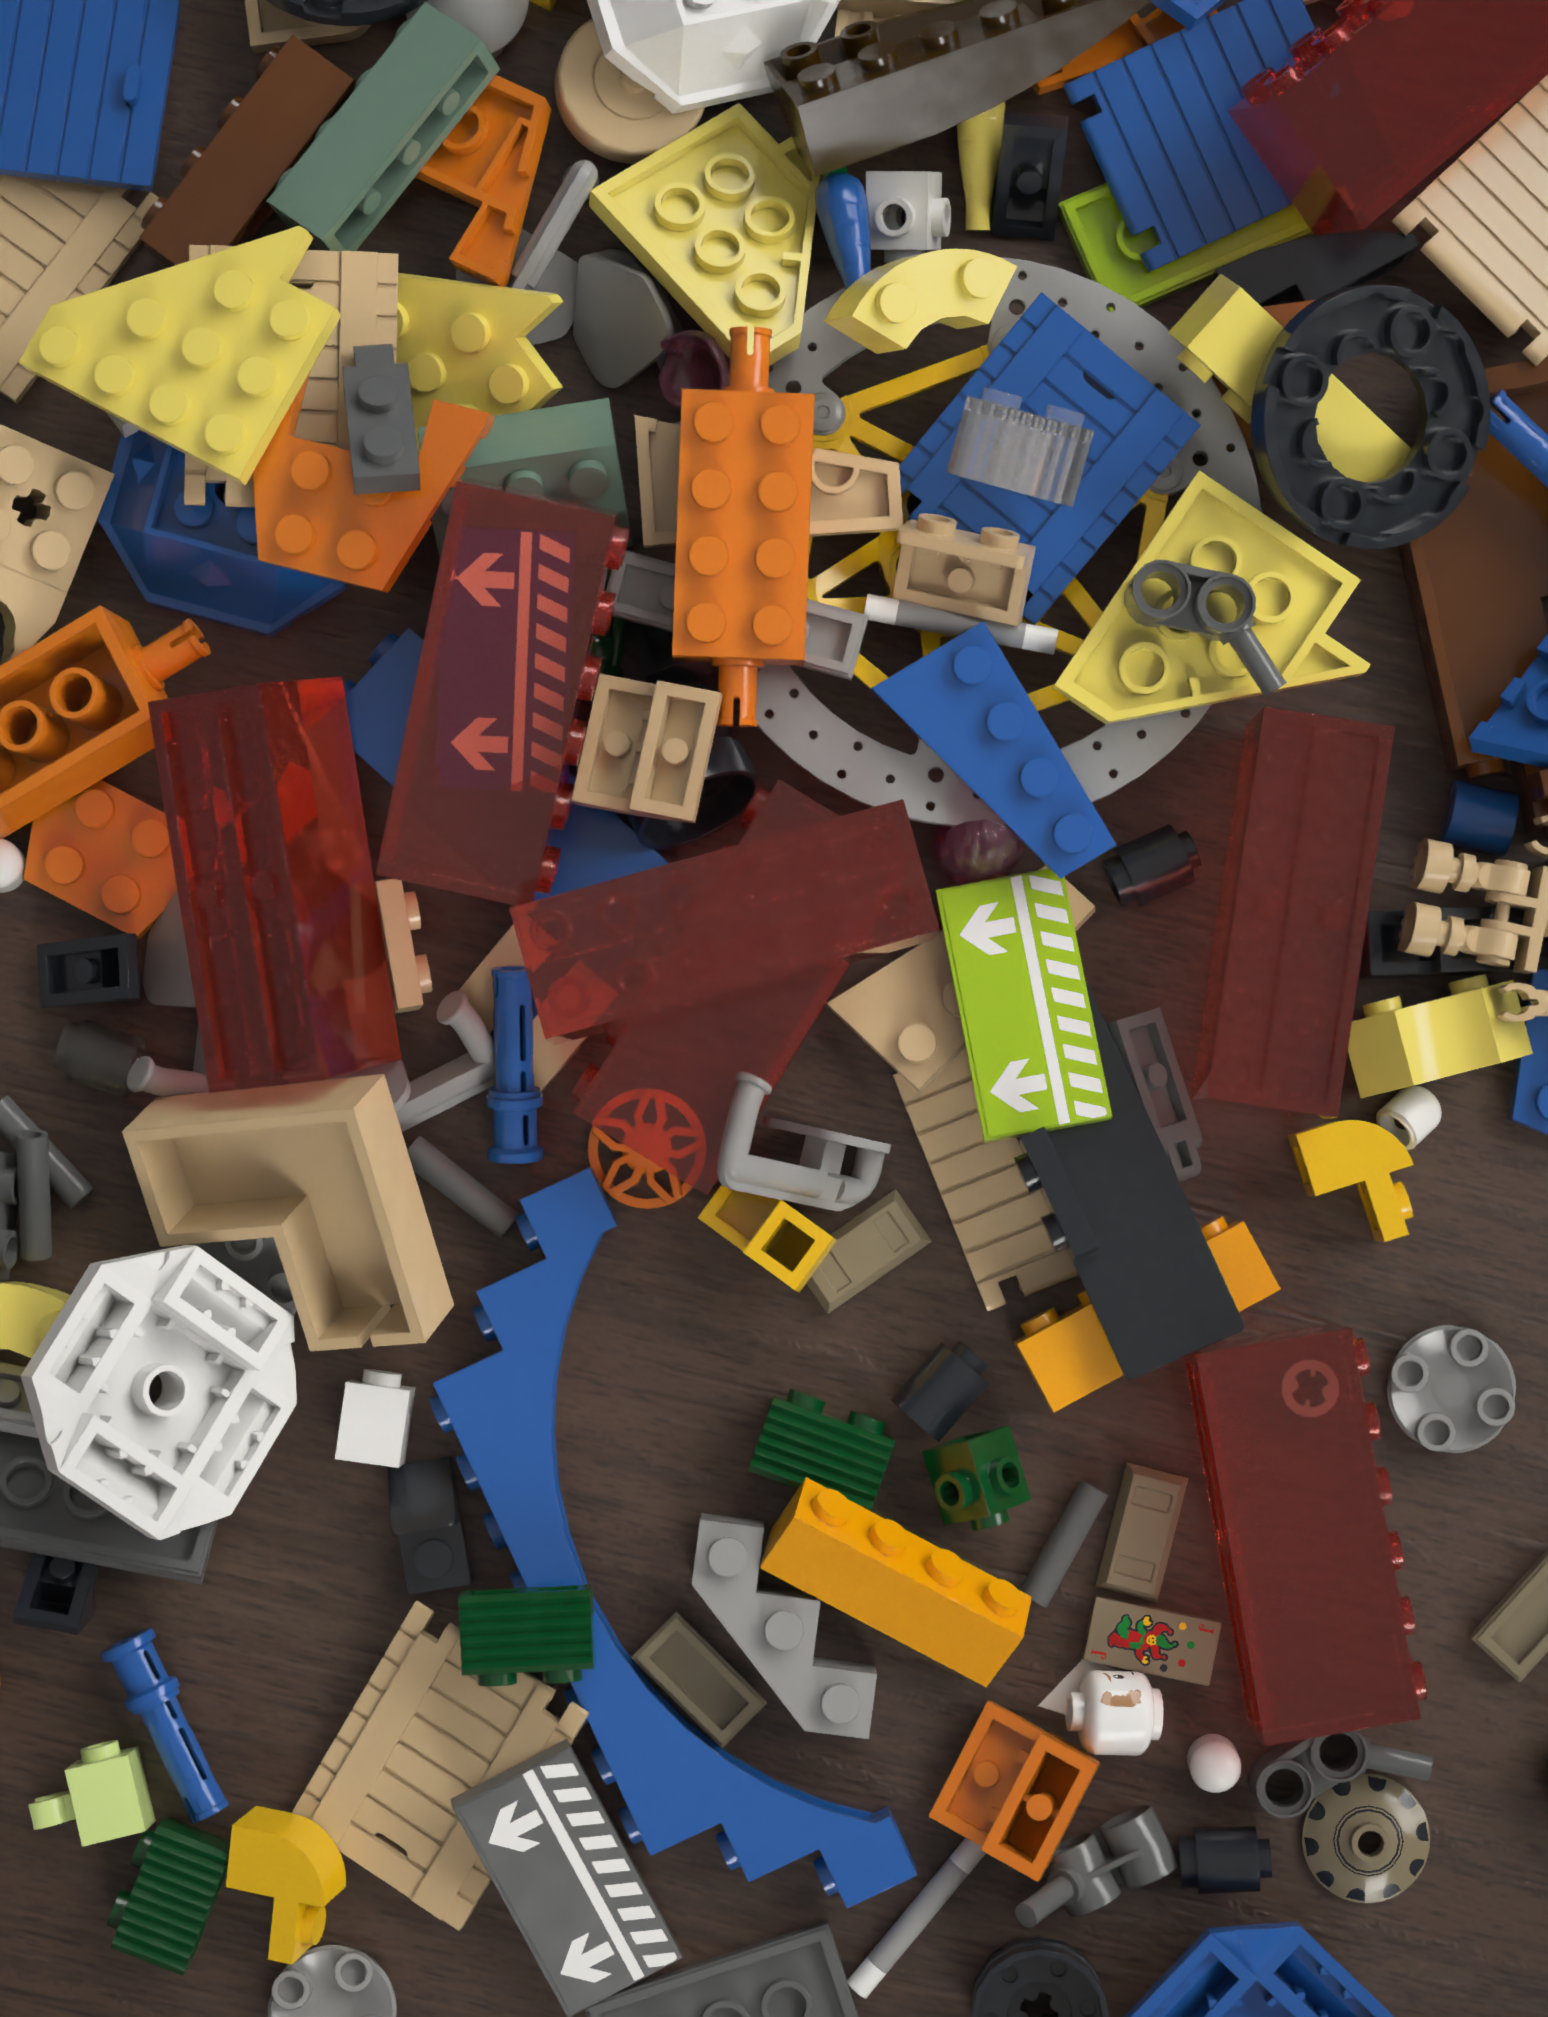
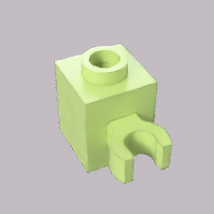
[28,1740,156,1847]

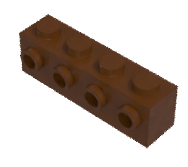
[139,34,356,267]

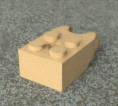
[0,424,115,665]

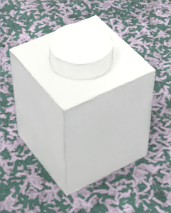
[335,1369,416,1468]

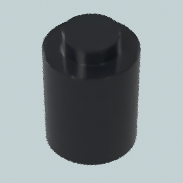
[891,1341,989,1442]

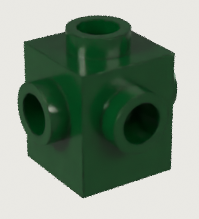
[922,1425,1031,1531]

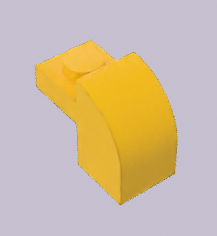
[1287,1120,1414,1242]
[698,1185,837,1293]
[226,1806,346,1965]

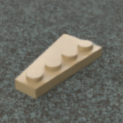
[635,415,903,548]

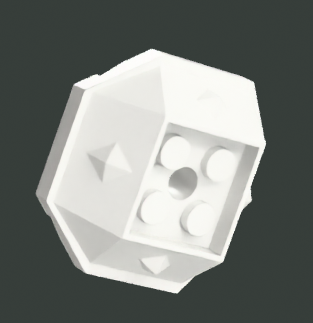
[587,0,841,114]
[21,1245,297,1540]

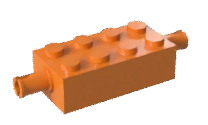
[672,326,815,727]
[0,605,211,839]

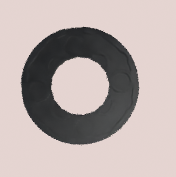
[1251,285,1490,549]

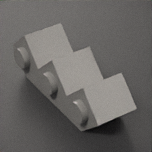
[692,1513,877,1739]

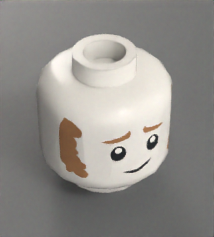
[1065,1670,1163,1756]

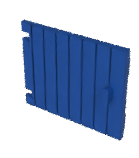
[0,0,181,192]
[1063,0,1376,273]
[899,292,1201,625]

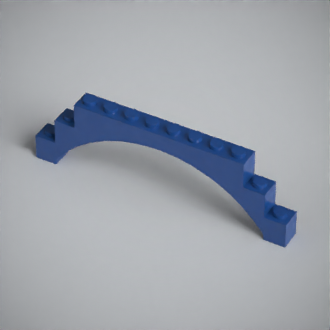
[429,1167,917,1908]

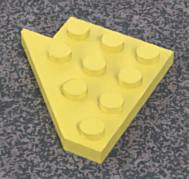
[589,103,820,366]
[19,226,342,486]
[396,273,563,458]
[1052,470,1371,724]

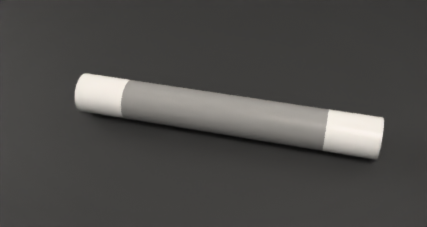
[864,594,1058,655]
[847,1838,986,1999]

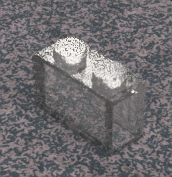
[946,387,1094,508]

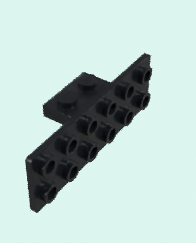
[1014,980,1244,1380]

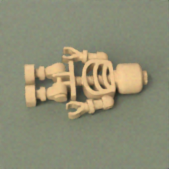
[1397,815,1548,1022]

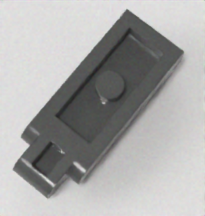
[342,344,421,495]
[1107,1007,1202,1182]

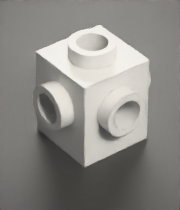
[866,171,951,262]

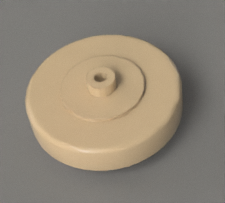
[554,19,705,164]

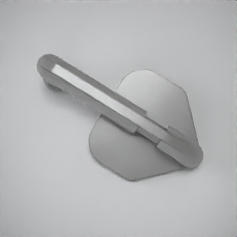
[456,160,599,345]
[573,249,715,425]
[127,877,250,1097]
[307,990,495,1132]
[717,1071,891,1211]

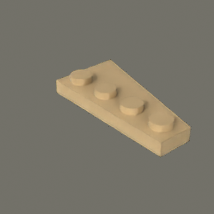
[827,866,1095,1093]

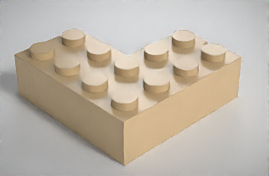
[122,1074,454,1351]

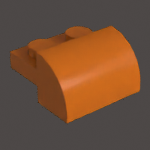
[928,1701,1100,1882]

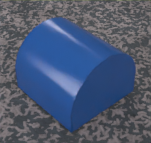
[1439,780,1519,857]

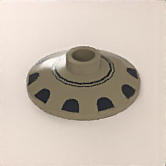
[1301,1773,1430,1903]

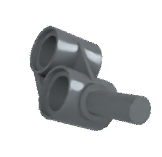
[1124,560,1287,697]
[1249,1716,1433,1818]
[1015,1804,1179,1928]

